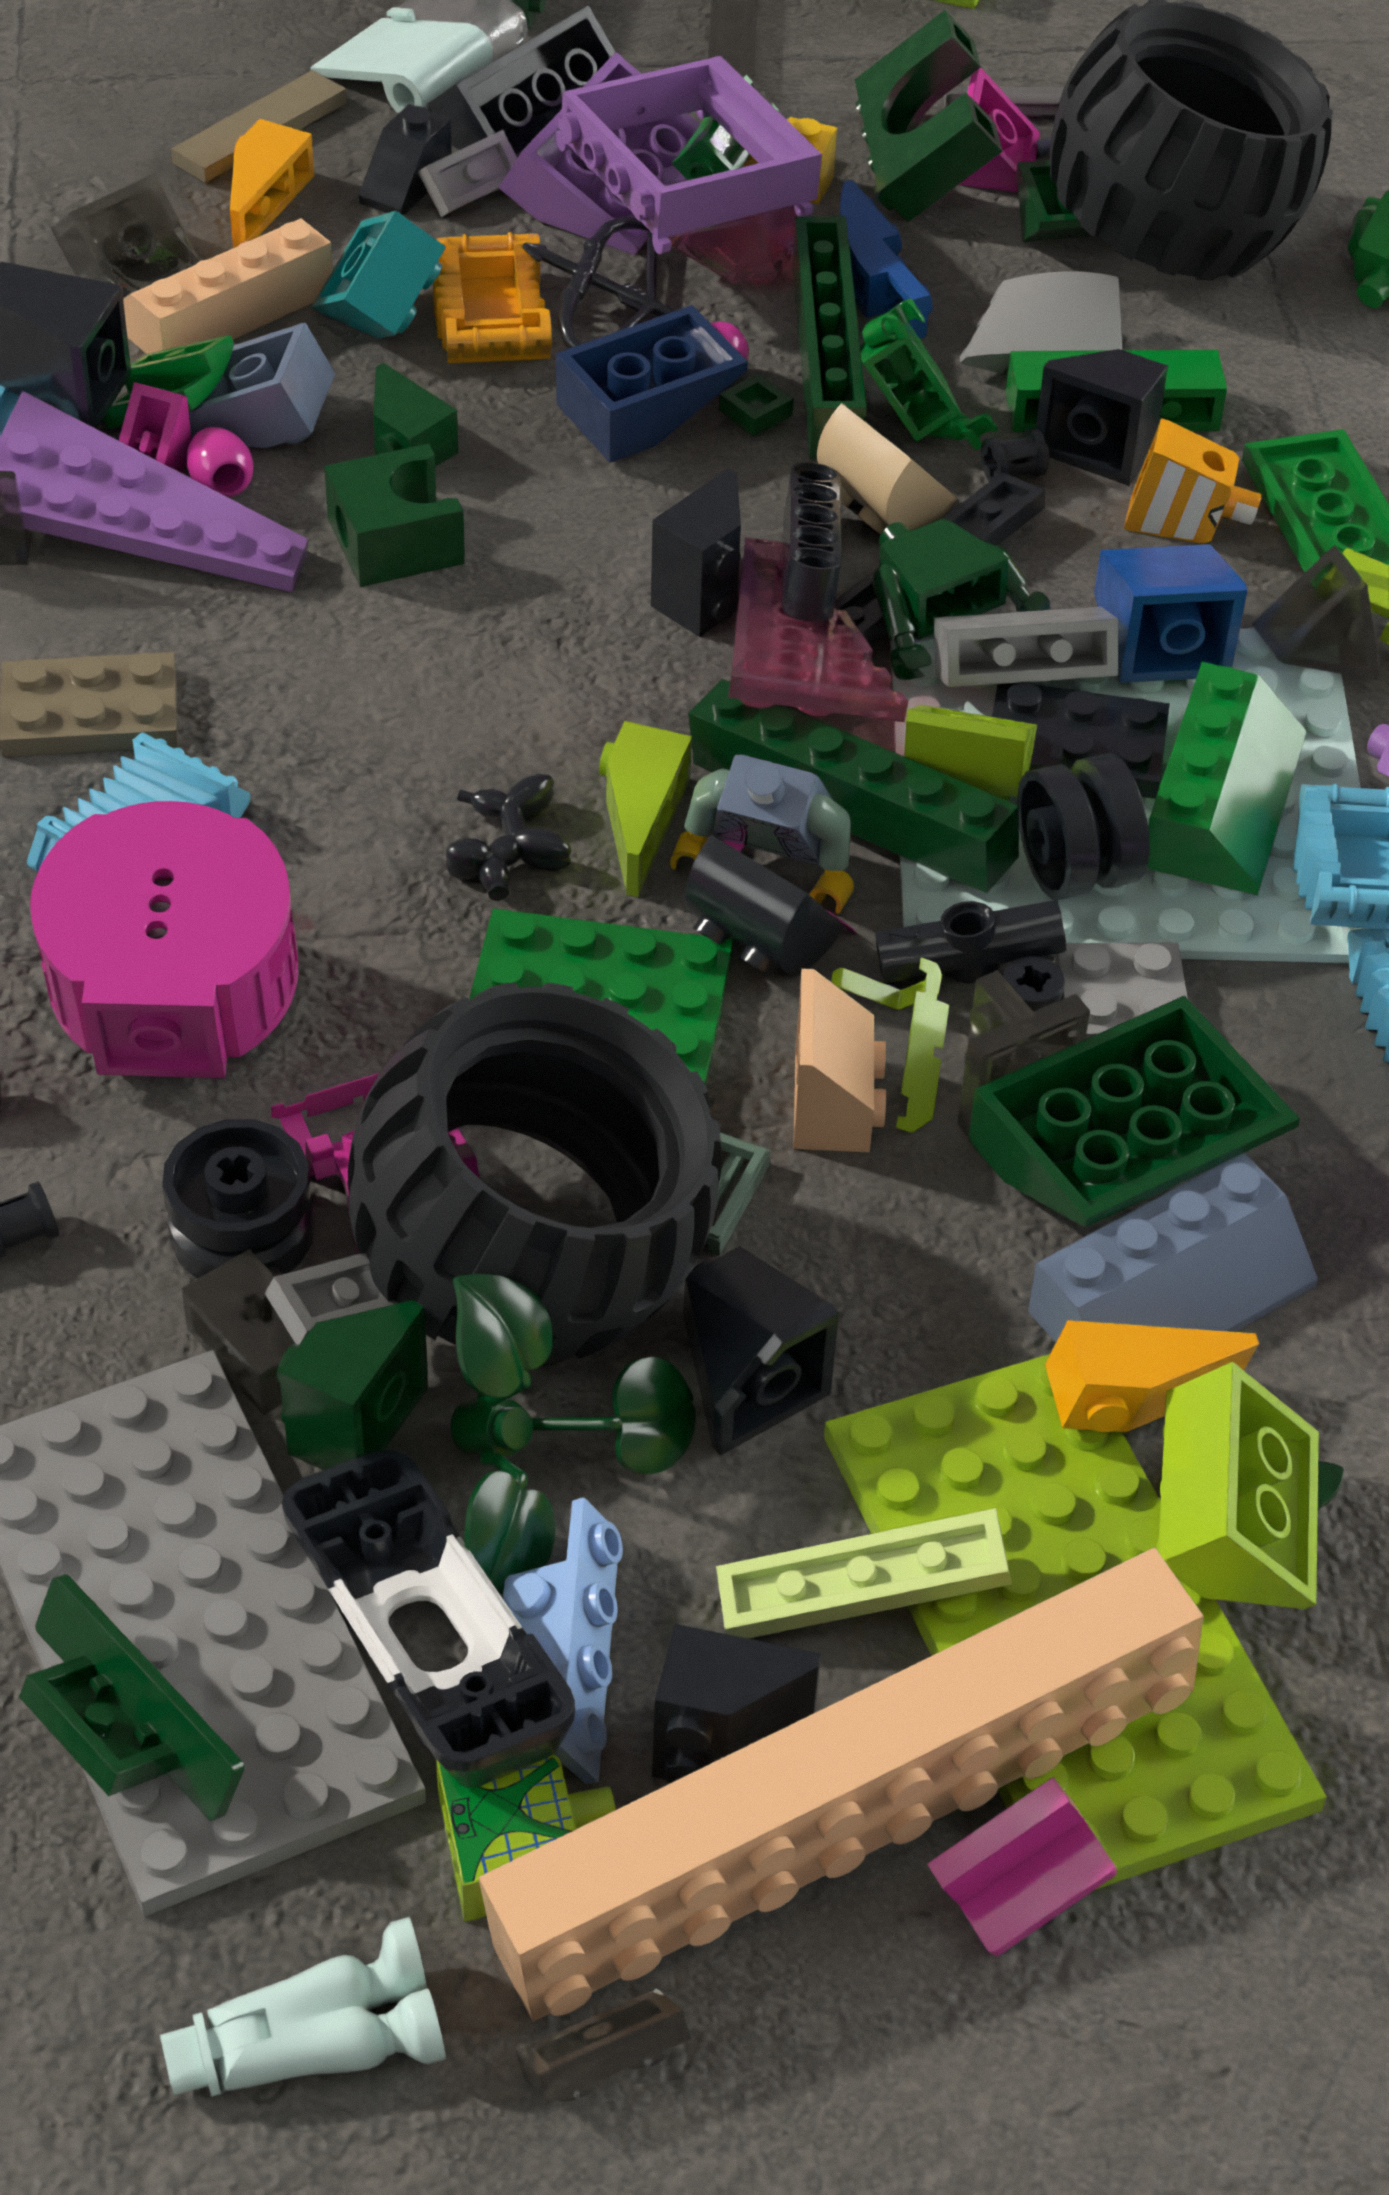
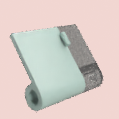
[310,0,528,113]

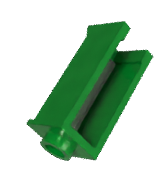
[672,75,779,180]

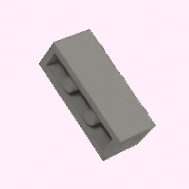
[934,607,1118,687]

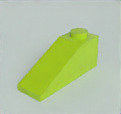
[599,721,692,898]

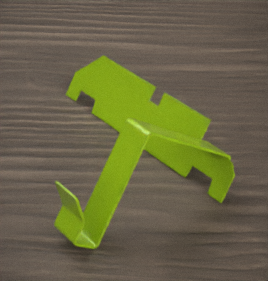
[831,957,949,1133]

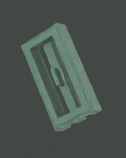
[705,1132,771,1256]

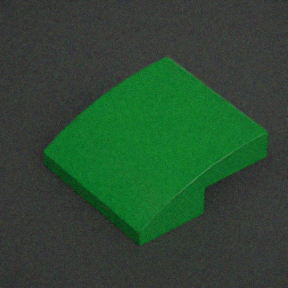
[103,335,234,429]

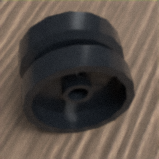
[1017,753,1150,900]
[162,1119,314,1289]

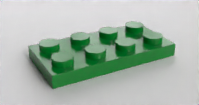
[1242,429,1389,597]

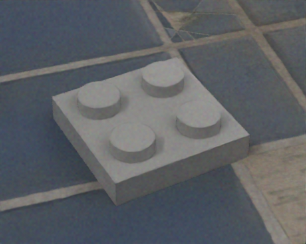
[1055,943,1188,1047]

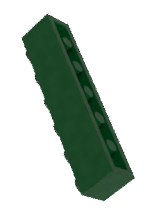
[792,216,867,459]
[688,679,1019,894]

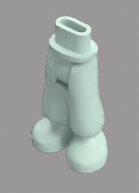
[160,1917,446,2097]

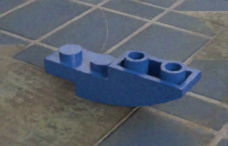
[839,180,932,339]

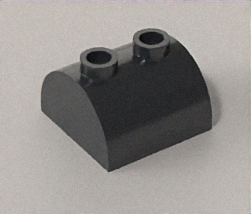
[685,835,844,977]

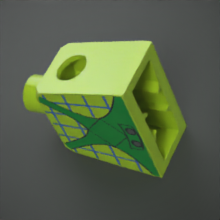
[436,1754,616,1922]

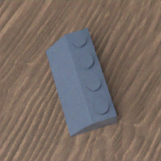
[1028,1153,1318,1342]

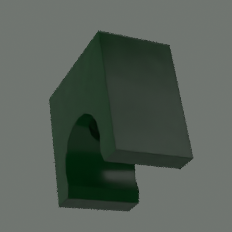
[324,443,465,587]

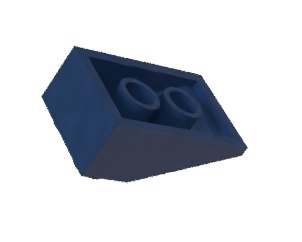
[556,305,748,463]

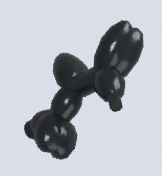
[446,773,571,901]

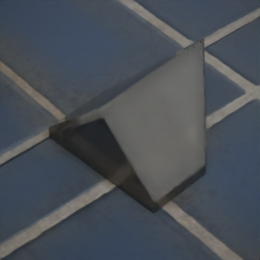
[1252,545,1381,681]

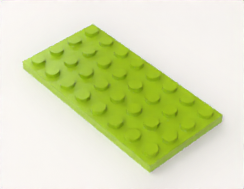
[824,1354,1327,1890]

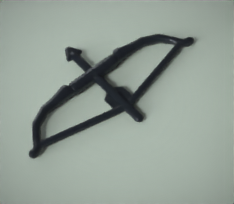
[523,216,676,348]

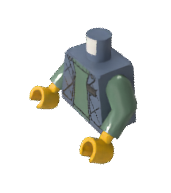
[670,755,855,914]

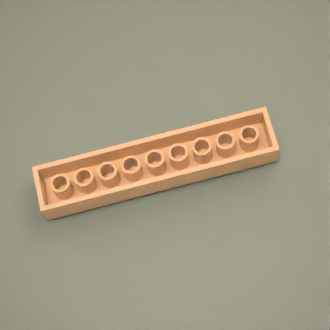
[478,1547,1204,2022]

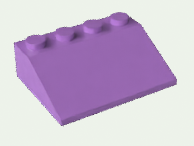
[498,52,726,255]

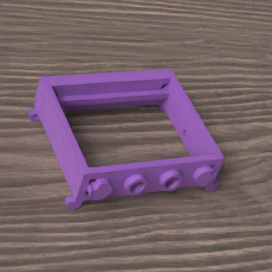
[556,56,822,254]

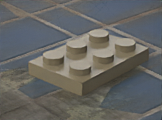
[0,652,178,757]

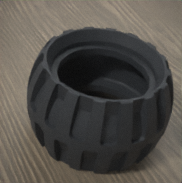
[1050,0,1333,281]
[348,982,722,1367]

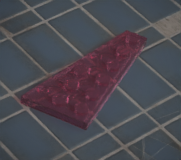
[728,537,908,723]

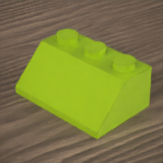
[1157,1362,1319,1609]

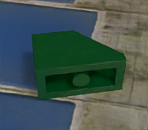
[373,363,459,467]

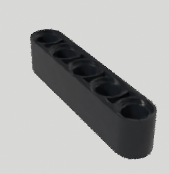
[782,462,842,622]

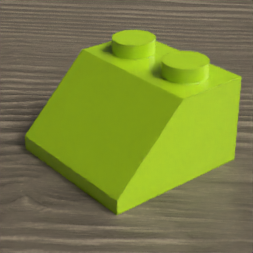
[904,705,1037,801]

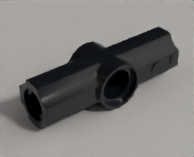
[875,900,1067,984]

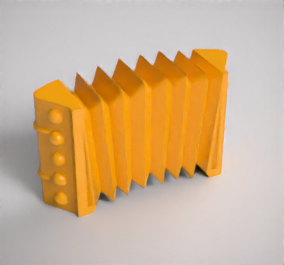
[433,232,552,363]

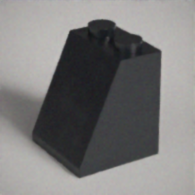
[0,261,132,429]

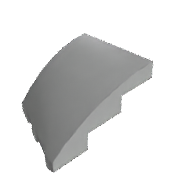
[960,271,1122,374]

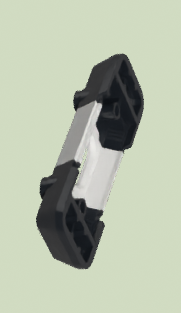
[282,1450,576,1788]

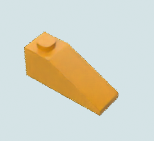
[230,119,314,248]
[1045,1320,1259,1432]

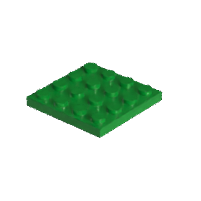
[469,908,733,1087]

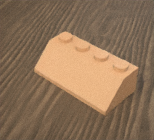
[123,218,333,354]

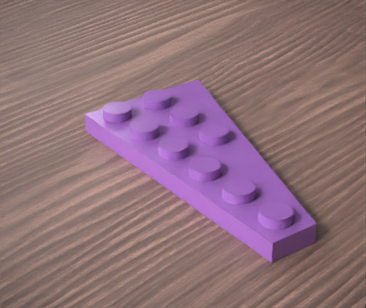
[0,391,308,592]

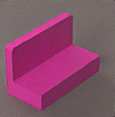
[927,1777,1117,1956]

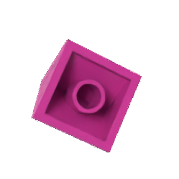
[959,68,1040,192]

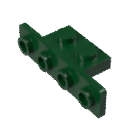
[19,1574,245,1821]

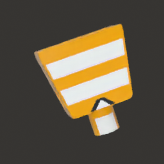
[1123,418,1262,544]

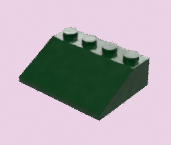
[968,995,1300,1227]

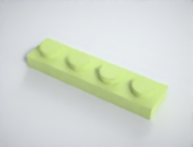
[716,1508,1012,1638]

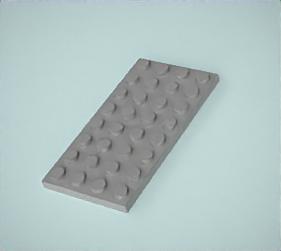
[0,1350,426,1917]

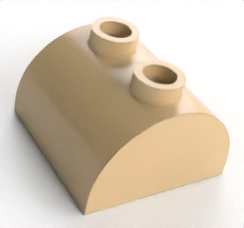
[817,403,958,535]

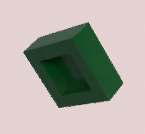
[719,373,794,436]

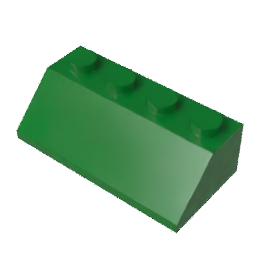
[1147,662,1307,896]

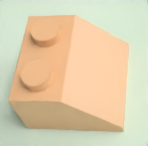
[793,969,886,1152]

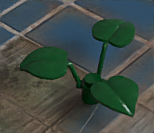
[451,1274,696,1594]

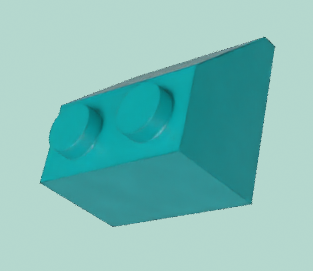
[312,211,446,338]

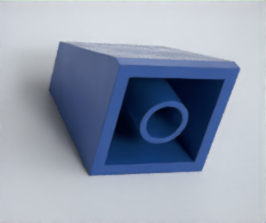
[1094,544,1248,683]

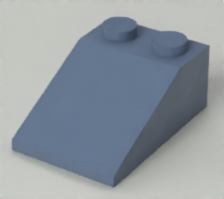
[189,322,335,448]

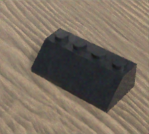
[427,5,615,158]

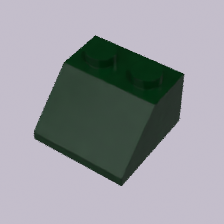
[277,1300,429,1470]

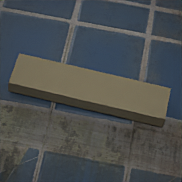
[171,70,347,183]

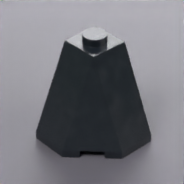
[683,1246,839,1456]

